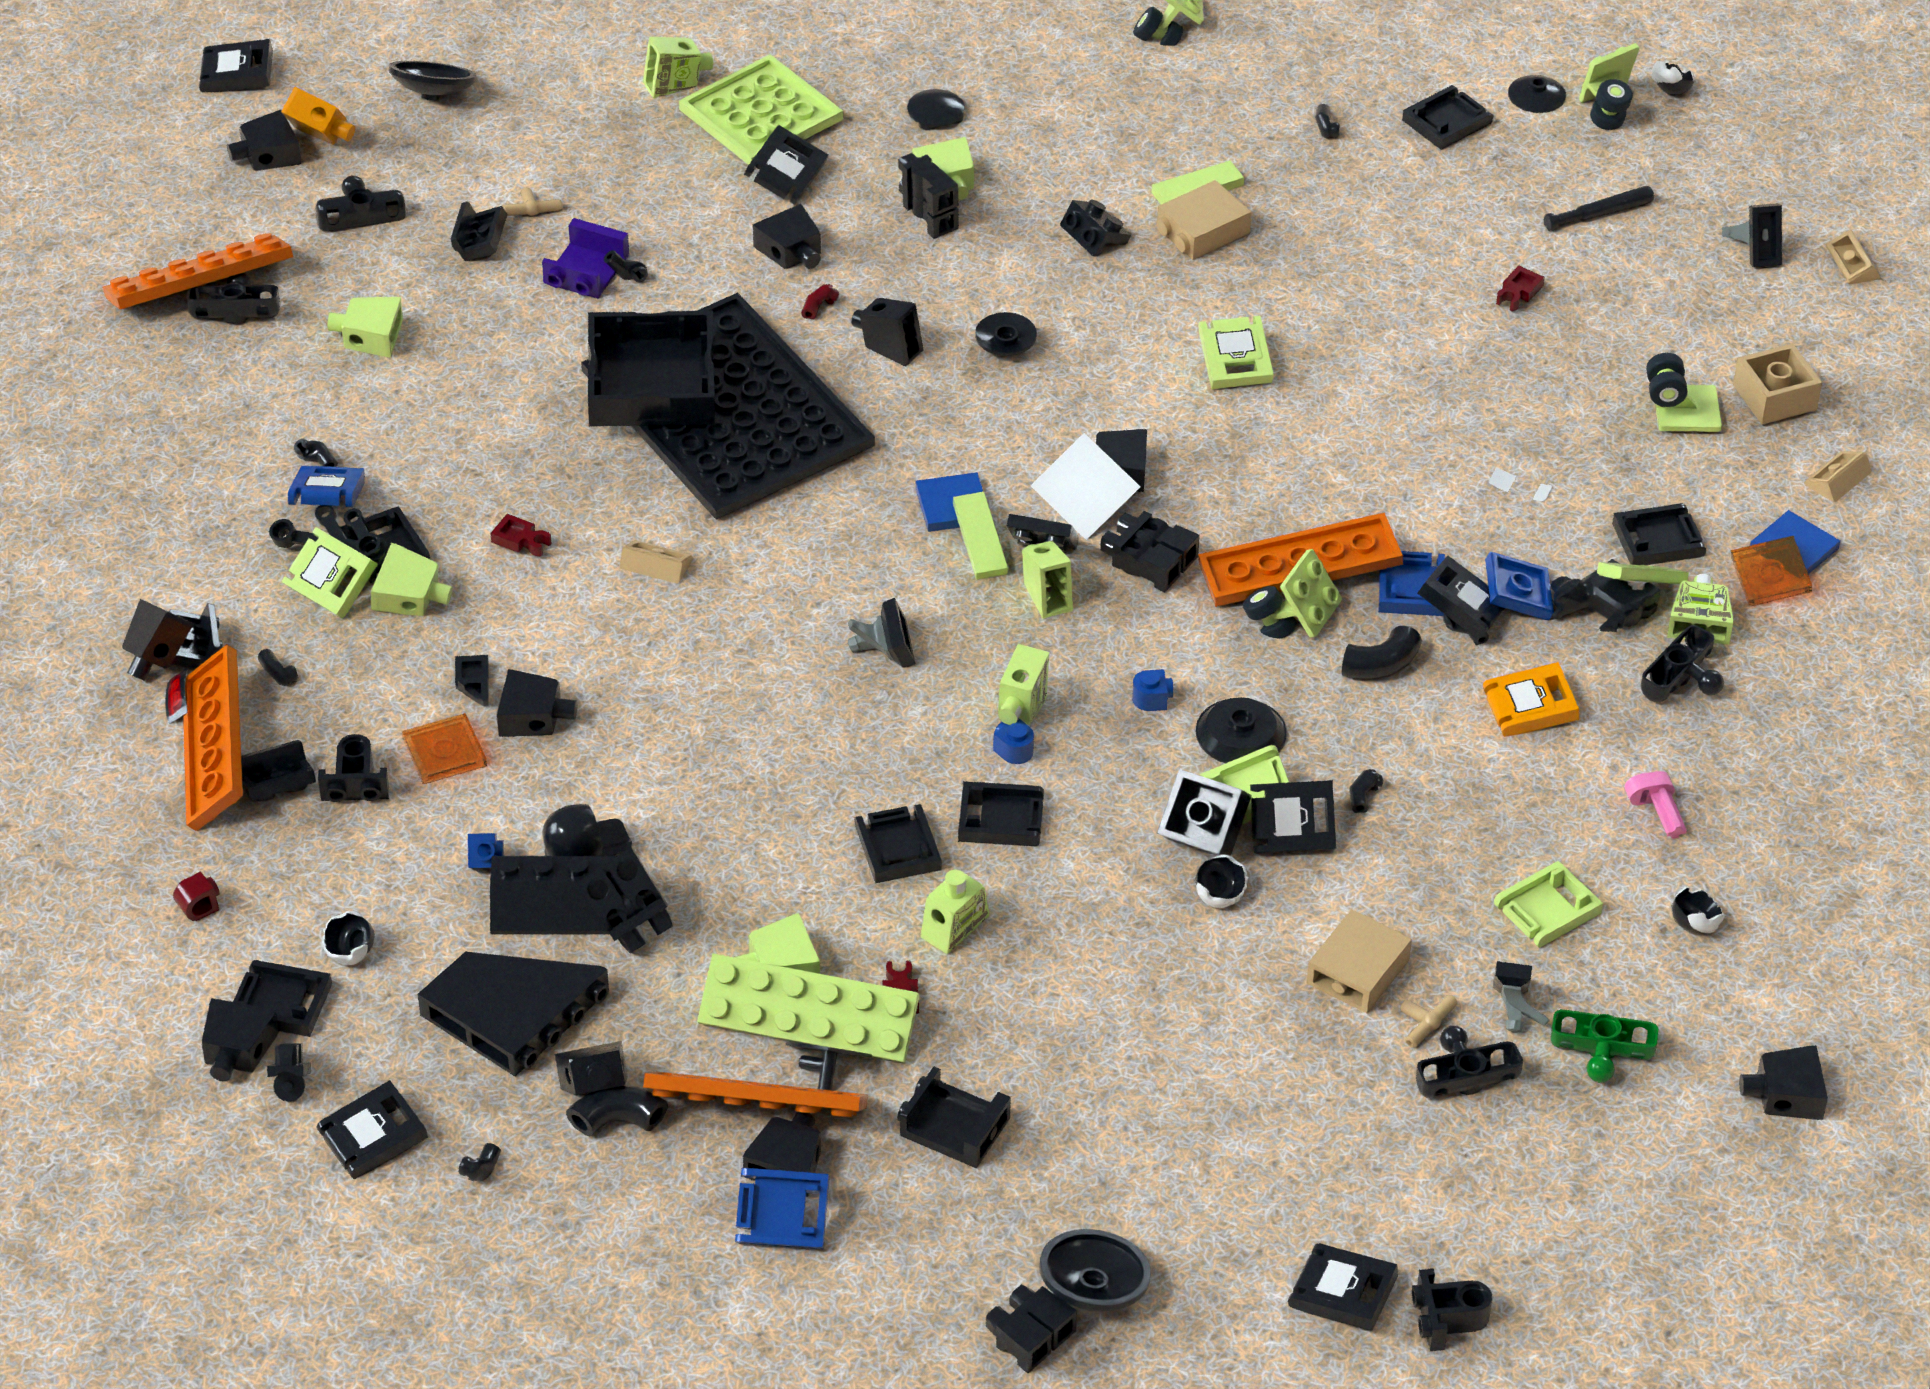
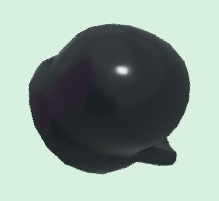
[542,804,632,856]

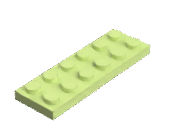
[697,953,920,1064]

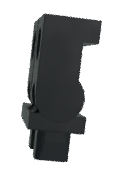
[898,153,959,239]
[575,846,673,954]

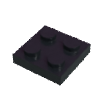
[1006,514,1079,553]

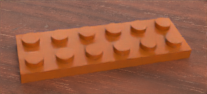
[103,233,294,310]
[1198,513,1403,607]
[183,644,243,831]
[643,1071,868,1117]

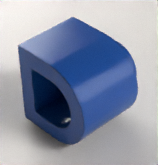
[1132,669,1173,711]
[993,718,1034,764]
[468,833,504,868]

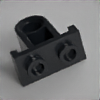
[318,734,389,802]
[1411,1268,1492,1351]

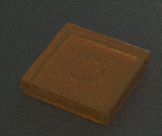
[1731,536,1812,607]
[402,713,487,785]

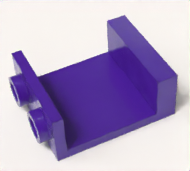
[542,218,629,299]

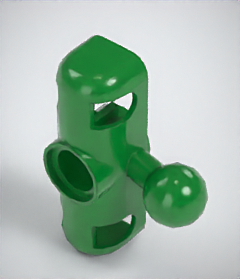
[1550,1009,1659,1083]

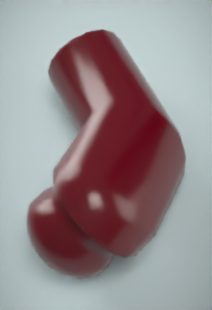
[801,284,839,320]

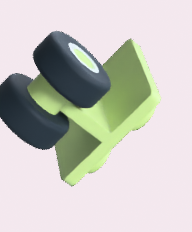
[1133,0,1204,46]
[1579,43,1640,130]
[1646,353,1722,432]
[1243,549,1342,639]

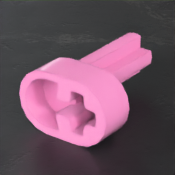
[1625,771,1687,839]

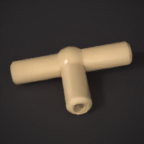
[503,187,562,216]
[1400,995,1458,1048]

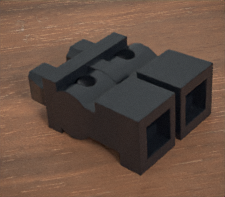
[1100,511,1200,593]

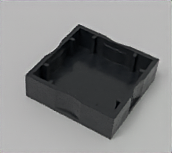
[588,310,715,427]

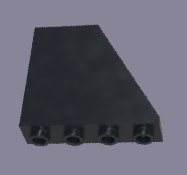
[418,951,609,1077]

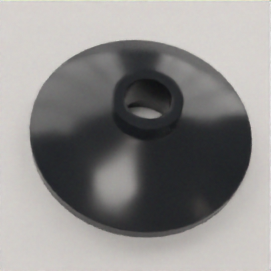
[1508,75,1566,113]
[975,312,1037,356]

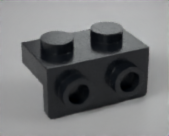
[1060,200,1131,257]
[451,201,508,261]
[169,603,223,669]
[241,740,316,801]

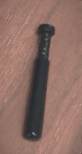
[1543,186,1654,231]

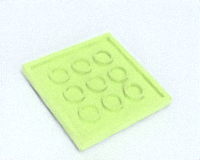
[679,54,843,165]

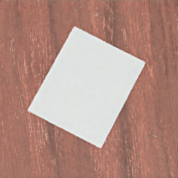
[1030,433,1140,540]

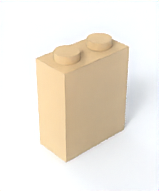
[1156,180,1252,260]
[1307,909,1412,1013]

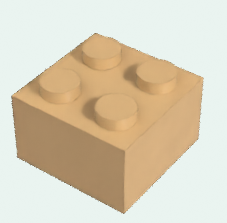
[1733,343,1822,424]

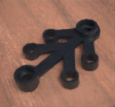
[269,505,387,569]

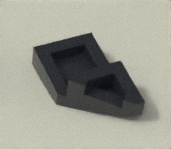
[455,655,489,706]

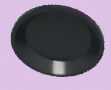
[1196,697,1287,764]

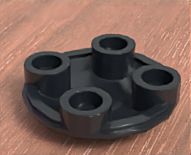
[907,89,965,130]

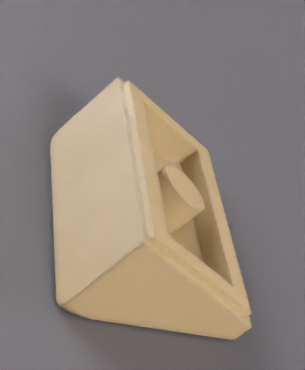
[1825,229,1881,285]
[1804,451,1872,502]
[619,540,693,584]

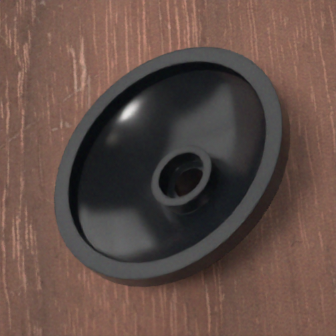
[389,61,476,100]
[1039,1229,1151,1312]

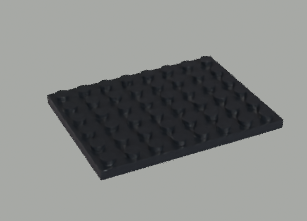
[581,292,875,520]

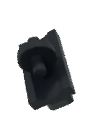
[267,1043,311,1102]

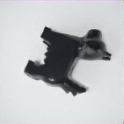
[1551,559,1661,632]

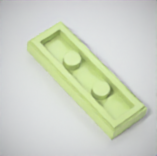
[1151,160,1244,204]
[953,492,1008,580]
[1597,562,1689,584]

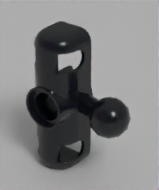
[315,175,406,231]
[186,272,280,324]
[1641,625,1724,702]
[1416,1025,1523,1098]

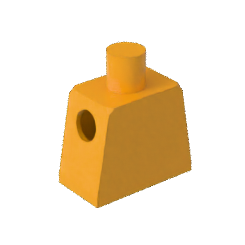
[281,87,356,145]

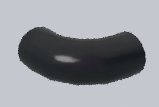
[1341,626,1422,679]
[566,1086,668,1137]

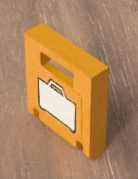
[1483,662,1579,737]

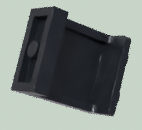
[897,1066,1011,1169]

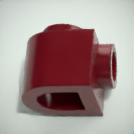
[173,871,220,921]

